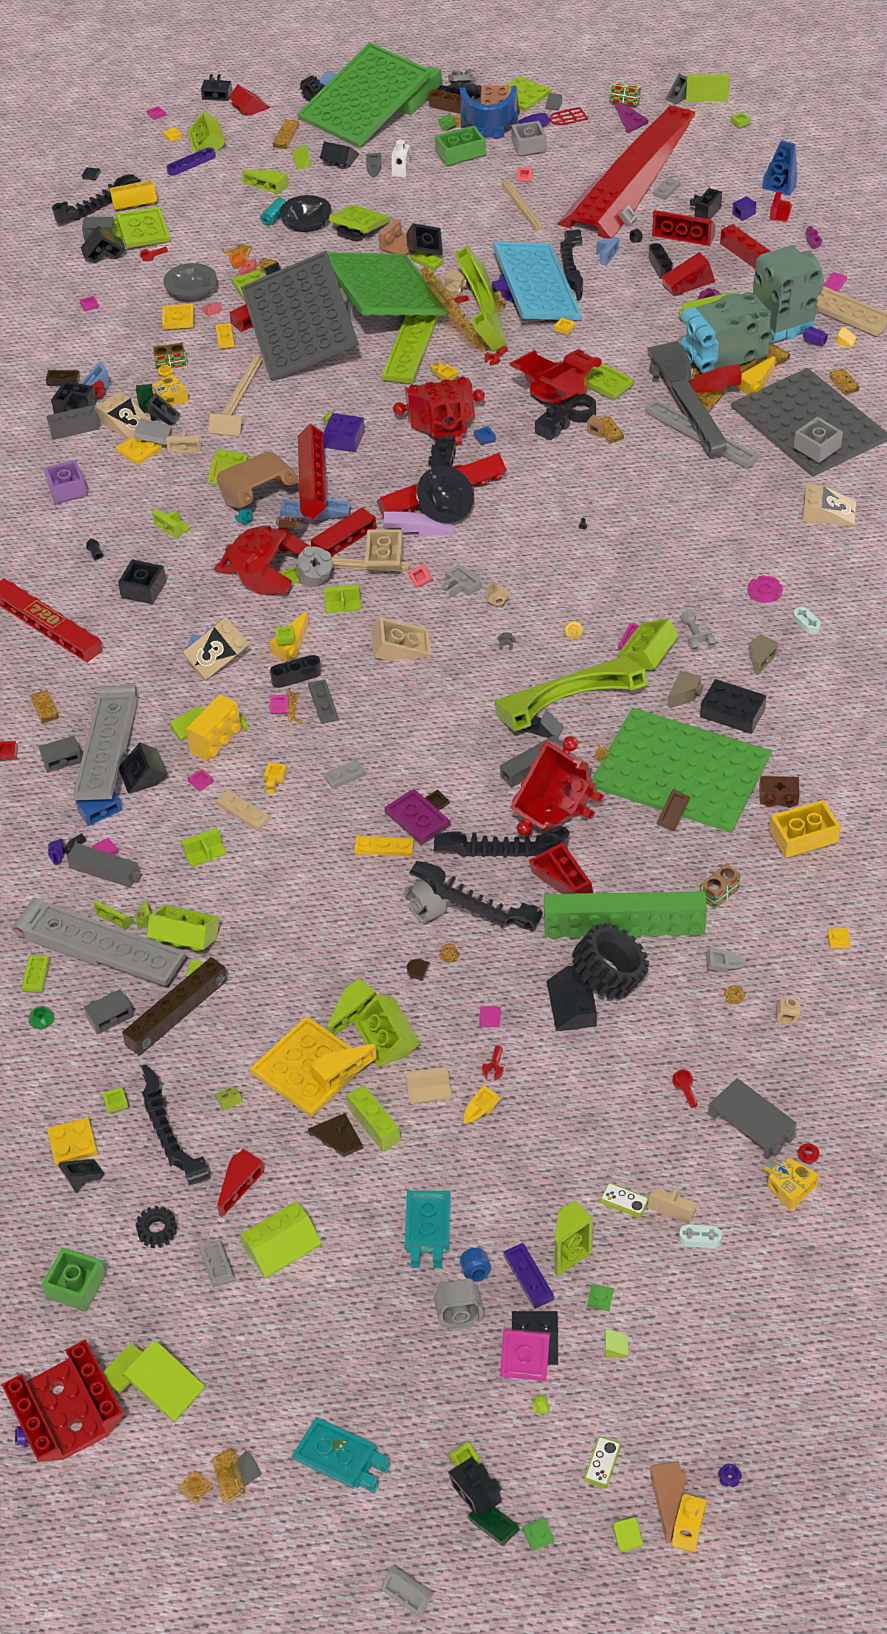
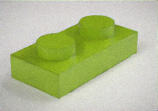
[411,251,444,271]

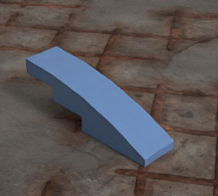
[280,498,351,519]

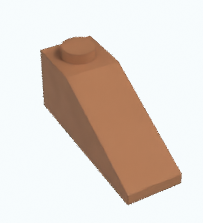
[650,1461,688,1544]

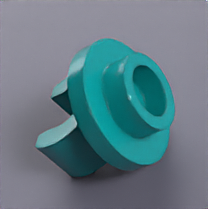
[234,507,253,524]

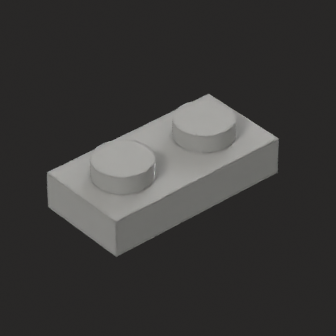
[653,177,681,200]
[324,760,366,790]

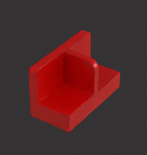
[770,191,793,222]

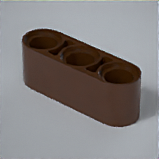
[428,90,461,114]

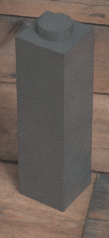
[500,735,564,788]
[67,843,141,888]

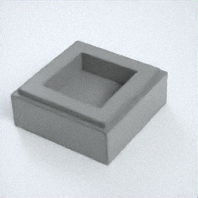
[618,205,637,226]

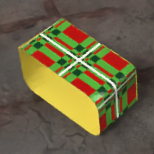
[608,83,641,105]

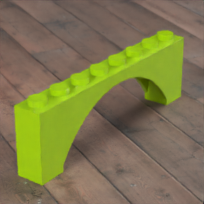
[455,245,507,352]
[494,655,647,732]

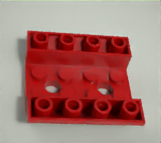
[1,1339,124,1462]

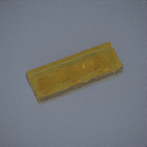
[273,119,299,149]

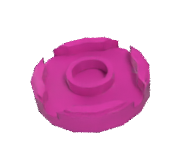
[747,575,783,603]

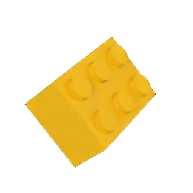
[186,694,241,762]
[769,800,841,858]

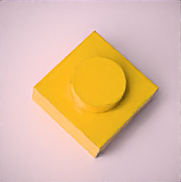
[163,127,183,142]
[554,318,575,335]
[827,928,850,949]

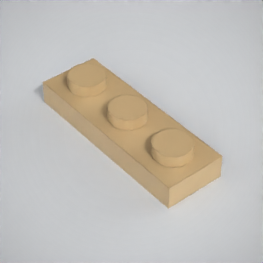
[216,789,271,831]

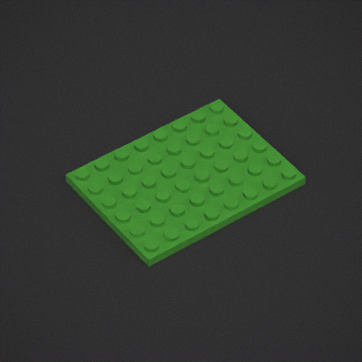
[297,42,432,148]
[327,252,449,317]
[592,707,772,833]

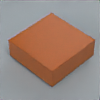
[229,249,247,269]

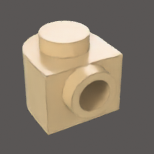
[486,582,509,606]
[776,997,800,1024]

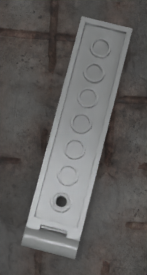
[73,685,138,800]
[12,898,186,986]

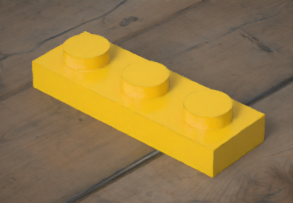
[354,835,414,857]

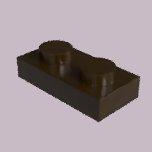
[46,370,80,385]

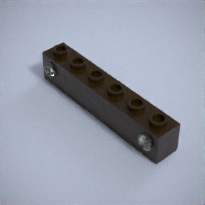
[122,957,228,1056]

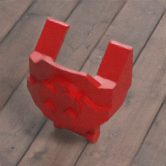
[509,349,602,405]
[214,525,311,595]

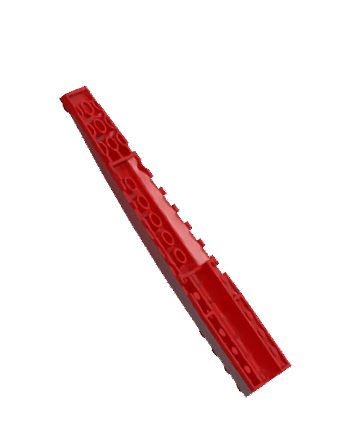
[557,105,695,239]

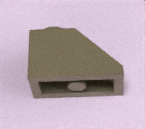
[749,634,779,675]
[668,671,703,708]

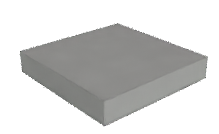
[134,419,172,445]

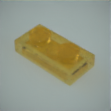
[30,690,59,724]

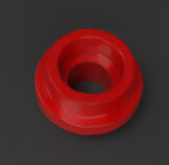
[798,1143,820,1164]

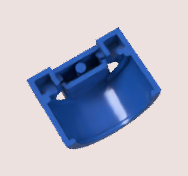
[460,86,518,139]

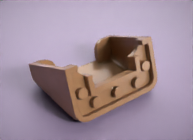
[217,451,299,508]

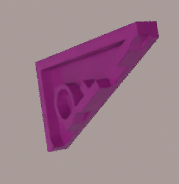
[614,102,649,133]

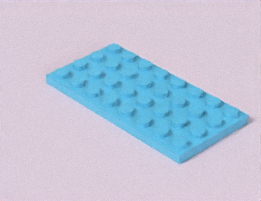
[492,241,582,321]

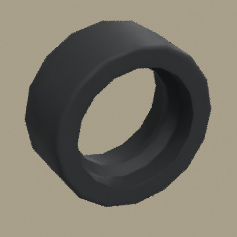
[565,394,596,423]

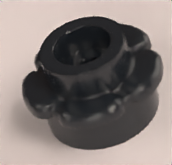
[629,229,643,243]

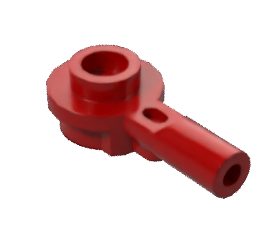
[672,1069,698,1108]

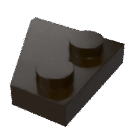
[308,1113,363,1157]

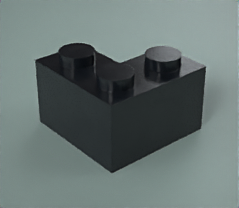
[81,225,125,263]
[51,380,97,414]

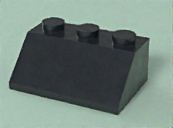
[546,965,597,1031]

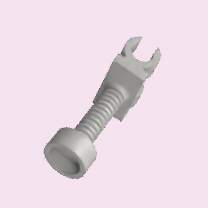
[681,610,716,652]

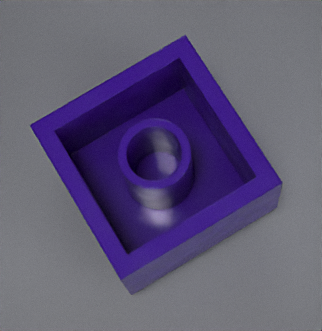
[323,413,365,453]

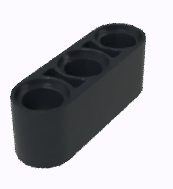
[648,243,673,279]
[270,655,321,688]

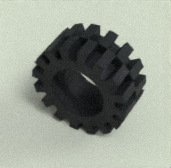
[300,75,324,102]
[136,1206,177,1248]

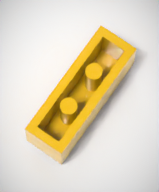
[109,180,157,211]

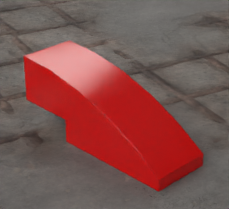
[690,364,742,393]

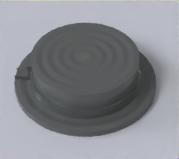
[163,263,217,302]

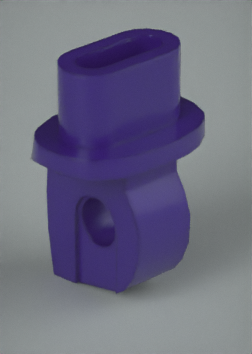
[48,839,65,865]

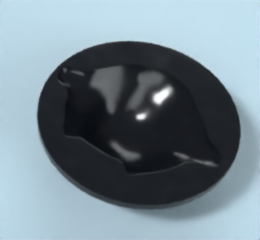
[280,195,332,232]
[416,466,474,524]

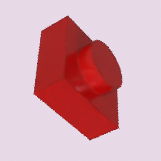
[91,380,106,400]
[0,741,17,760]

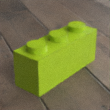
[346,1085,400,1152]

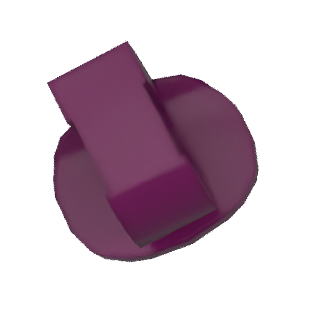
[805,226,822,249]
[697,288,721,300]

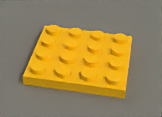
[250,1016,363,1118]

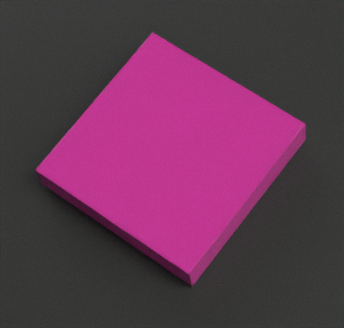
[500,1328,550,1381]

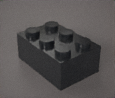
[700,679,767,734]

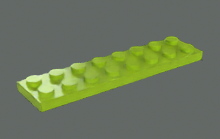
[382,315,439,384]

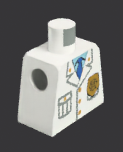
[392,140,412,177]

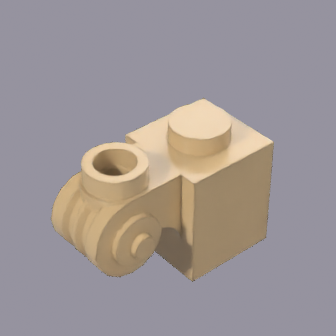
[444,269,469,299]

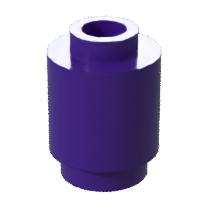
[803,326,828,346]

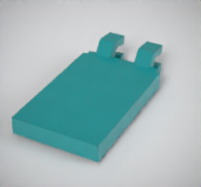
[404,1190,451,1268]
[292,1417,391,1493]

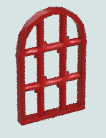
[549,107,588,126]

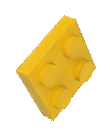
[162,304,194,329]
[115,436,162,466]
[47,1117,98,1166]

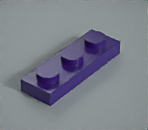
[503,1243,554,1309]

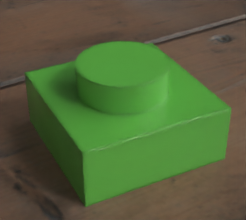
[438,113,456,131]
[587,1284,614,1312]
[522,1518,554,1551]

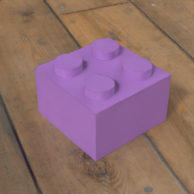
[44,460,87,503]

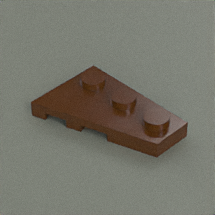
[276,517,309,529]

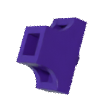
[491,274,515,303]

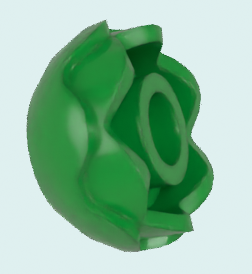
[29,1006,54,1029]

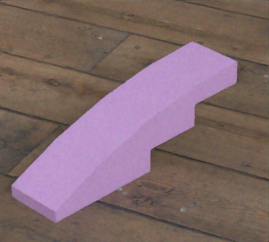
[384,512,453,536]

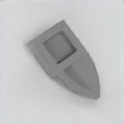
[706,948,747,972]

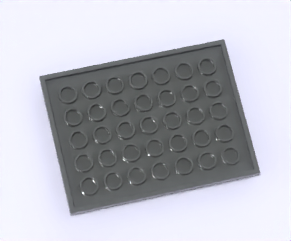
[241,251,359,381]
[731,368,887,477]

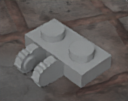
[441,564,481,597]

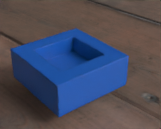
[474,426,496,445]

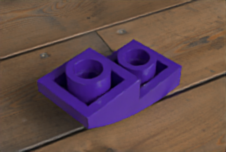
[518,113,551,127]

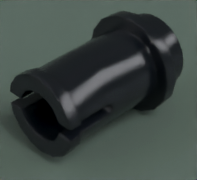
[86,539,103,560]

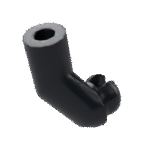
[64,833,86,855]

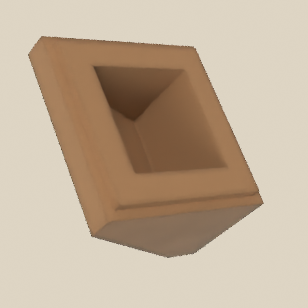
[587,415,603,438]

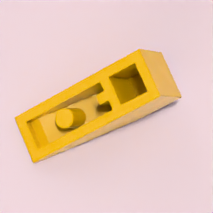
[737,356,776,395]
[269,612,309,662]
[310,1044,377,1093]

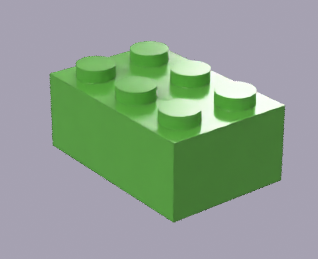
[435,125,486,166]

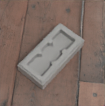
[199,1240,234,1287]
[380,1566,433,1617]

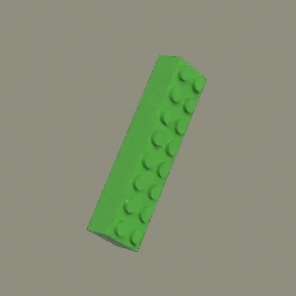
[544,891,707,939]

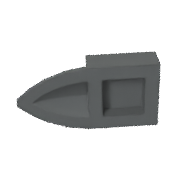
[366,152,381,178]

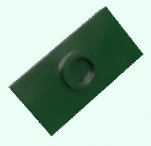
[136,384,154,413]
[467,1507,519,1547]

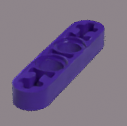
[166,147,216,176]

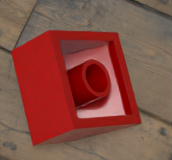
[229,84,270,115]

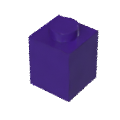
[732,196,756,221]

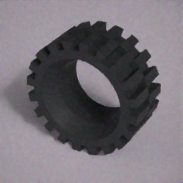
[572,923,649,999]

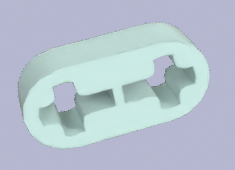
[793,607,821,634]
[679,1224,722,1248]

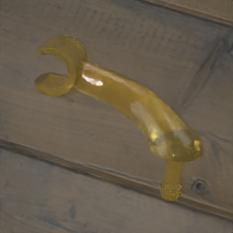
[286,688,303,724]

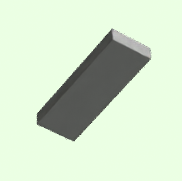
[308,679,339,724]

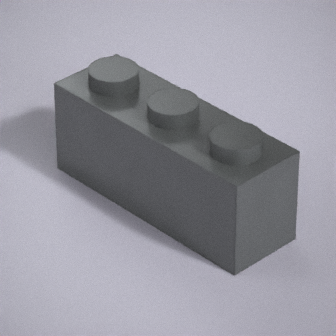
[46,405,100,440]

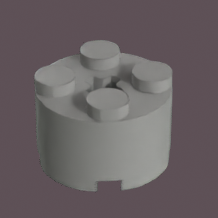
[295,546,332,587]
[404,880,448,923]
[434,1278,484,1331]

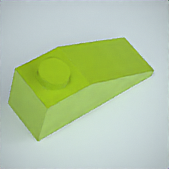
[242,170,288,195]
[327,978,376,1035]

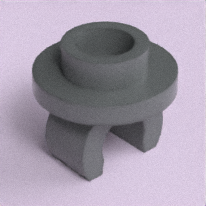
[498,632,516,650]

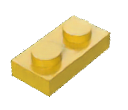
[215,323,234,349]

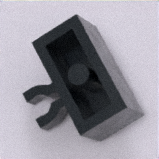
[201,74,232,101]
[690,188,722,219]
[535,403,570,441]
[428,436,456,468]
[448,1457,502,1518]

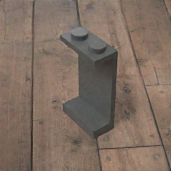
[708,1078,797,1160]

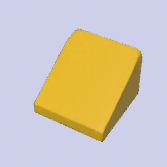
[837,327,857,348]

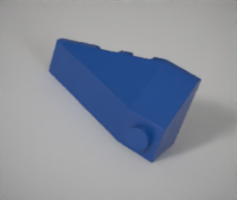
[762,140,797,196]

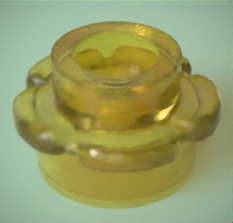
[593,744,610,762]
[439,944,459,963]
[724,985,745,1004]

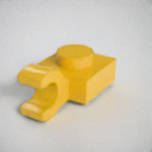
[264,762,287,794]

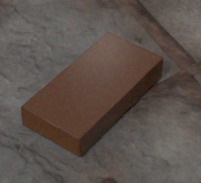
[656,789,690,832]

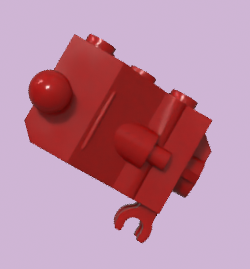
[393,377,485,445]
[510,736,605,836]

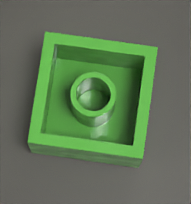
[42,1247,106,1311]

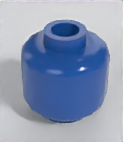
[459,1247,491,1281]

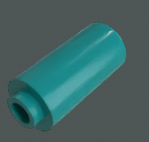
[260,197,286,226]

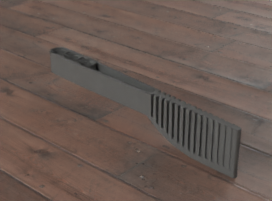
[647,341,727,454]

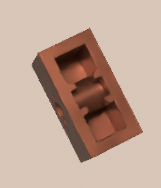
[759,776,800,807]

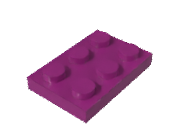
[384,789,451,845]

